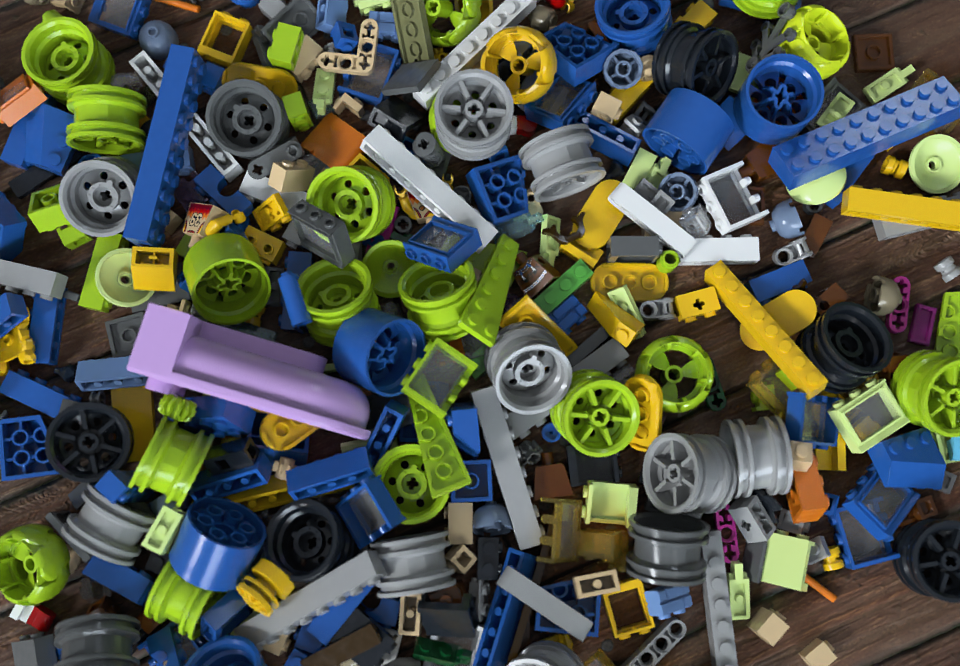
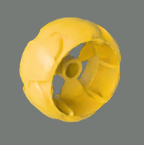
[480,25,557,104]

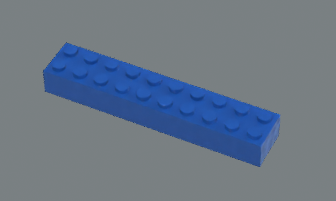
[122,44,207,248]
[768,76,960,191]

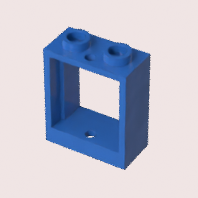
[200,589,253,641]

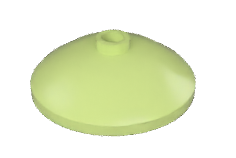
[908,134,960,194]
[786,167,847,205]
[95,248,155,307]

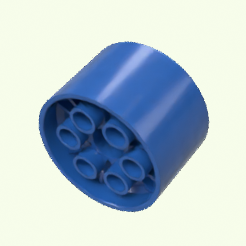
[734,53,824,145]
[642,88,734,175]
[332,308,427,397]
[169,497,266,591]

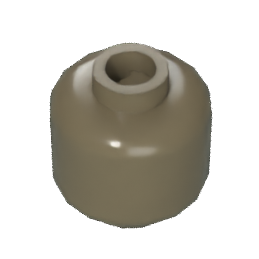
[528,5,558,33]

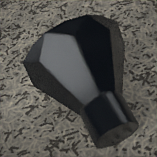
[605,160,626,180]
[54,364,77,383]

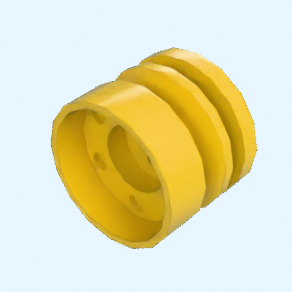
[236,559,295,617]

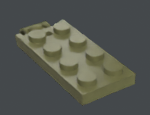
[390,0,435,64]

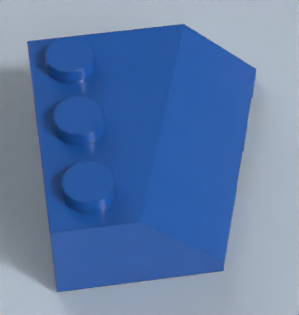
[535,22,620,87]
[0,415,59,481]
[867,427,946,490]
[533,580,601,637]

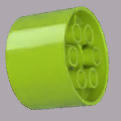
[183,233,271,325]

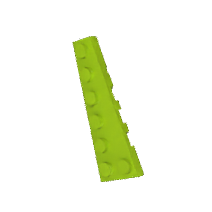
[457,233,519,347]
[408,373,472,499]

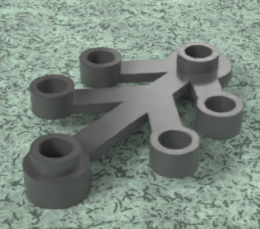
[746,2,797,74]

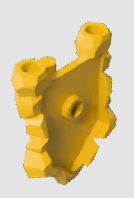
[0,307,36,377]

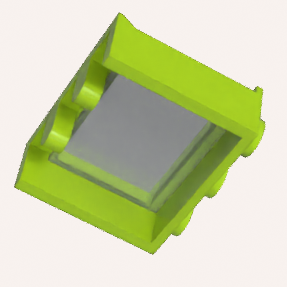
[400,337,478,419]

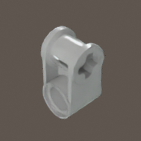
[772,236,814,266]
[638,298,677,321]

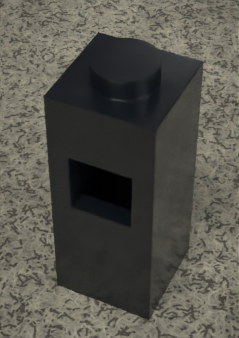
[203,436,260,476]

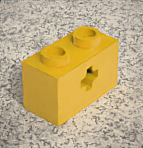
[673,286,721,323]

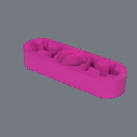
[885,276,911,334]
[713,504,739,564]

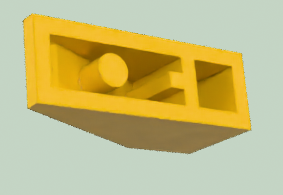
[586,290,645,348]

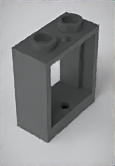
[606,236,663,264]

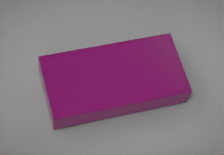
[907,303,937,347]

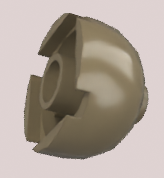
[863,275,903,316]

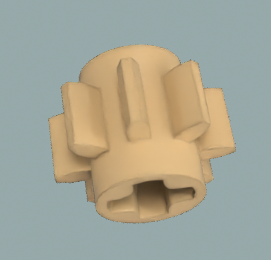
[272,456,296,481]

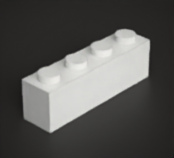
[239,170,307,210]
[678,234,760,266]

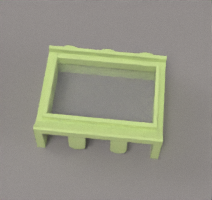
[827,378,910,453]

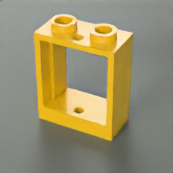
[197,10,253,68]
[601,577,655,640]

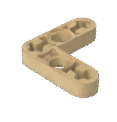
[318,18,379,76]

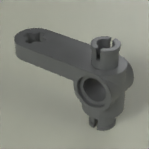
[247,136,305,180]

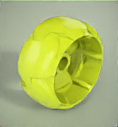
[776,4,851,80]

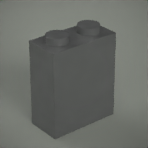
[11,631,57,666]

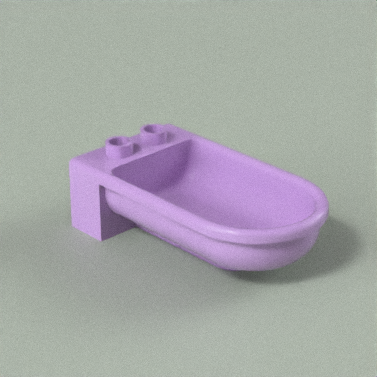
[127,303,371,440]

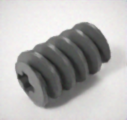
[413,132,444,168]

